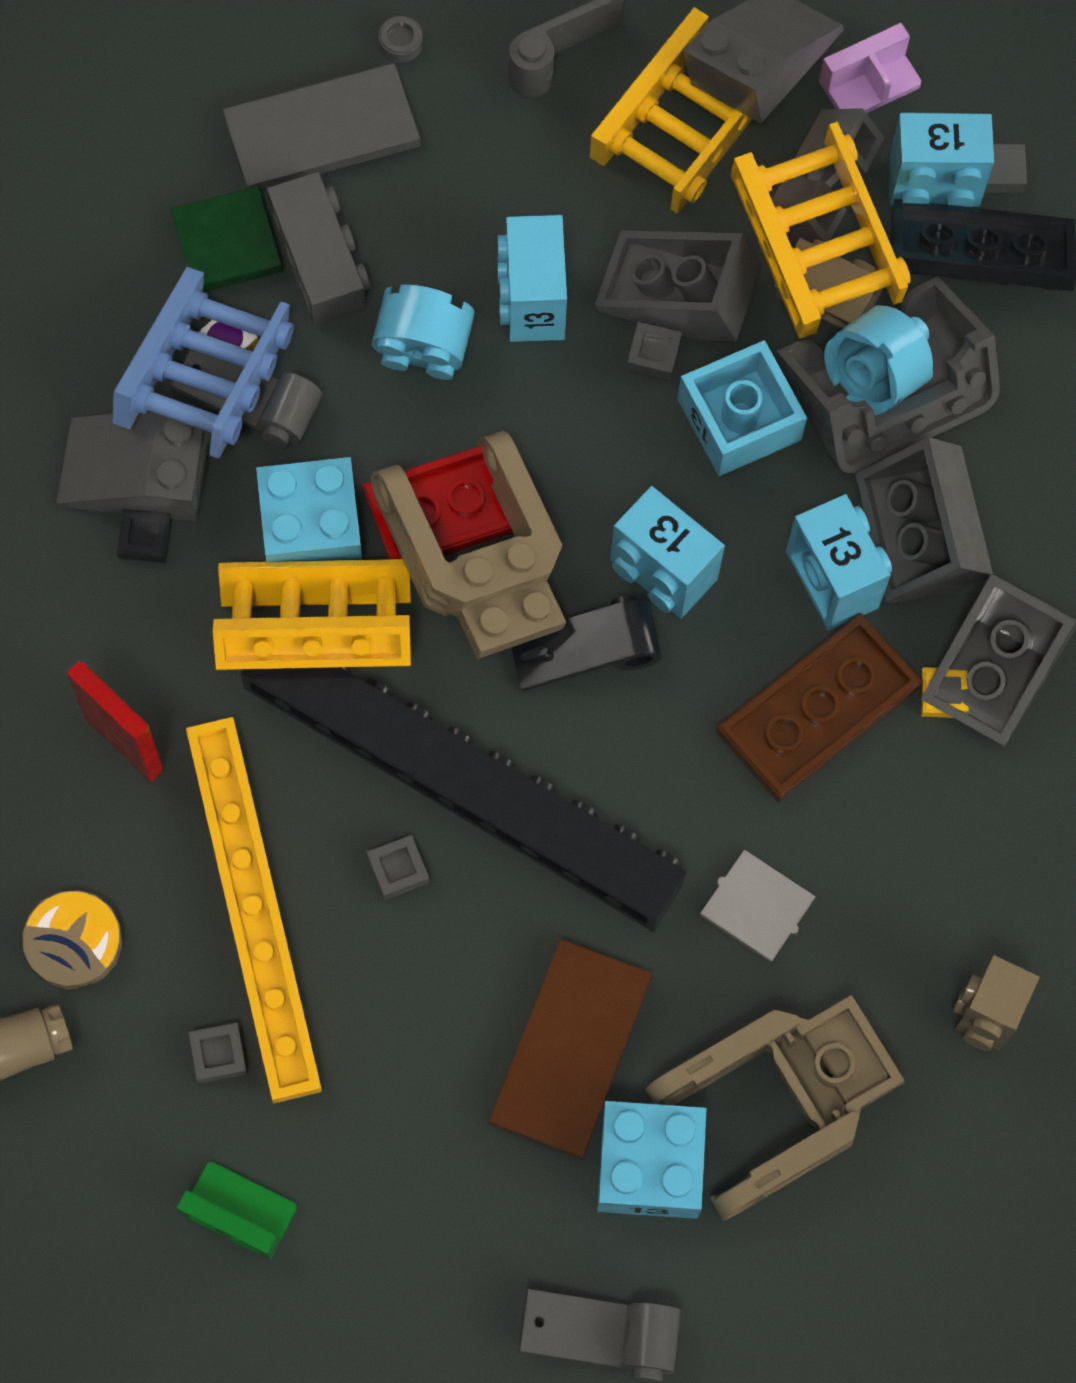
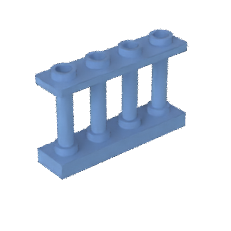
[112,267,294,459]

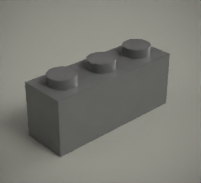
[267,172,371,325]

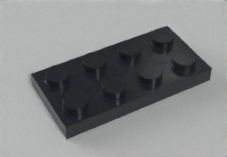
[891,199,1076,291]

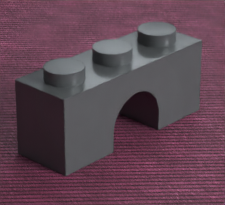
[772,108,885,245]

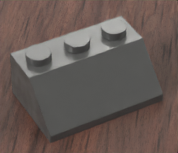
[855,437,993,604]

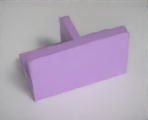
[819,23,921,113]

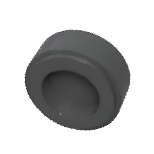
[378,16,423,63]

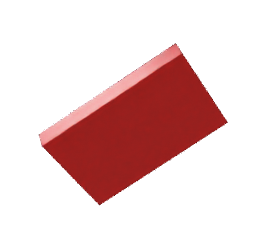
[362,447,513,560]
[66,661,163,783]

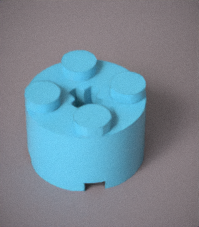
[372,285,475,380]
[824,305,933,415]

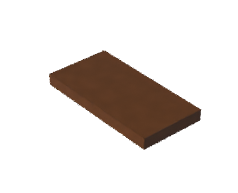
[716,613,923,803]
[489,939,653,1160]

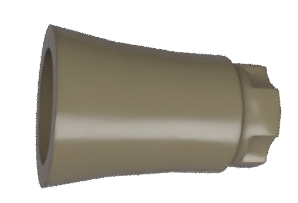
[0,1004,73,1081]

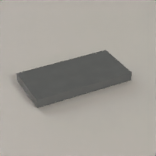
[223,63,421,190]

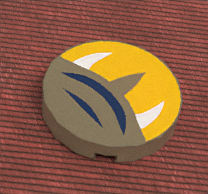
[22,890,123,990]

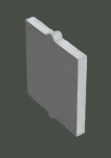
[700,849,816,963]

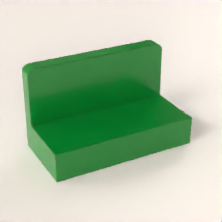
[177,1162,297,1261]

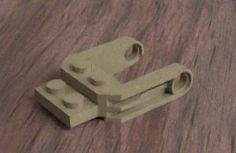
[371,430,566,659]
[645,995,905,1221]

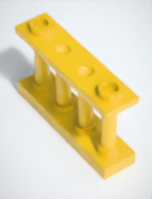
[590,7,752,214]
[731,121,911,339]
[213,559,411,670]

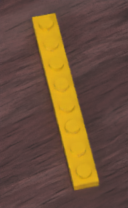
[186,717,322,1104]

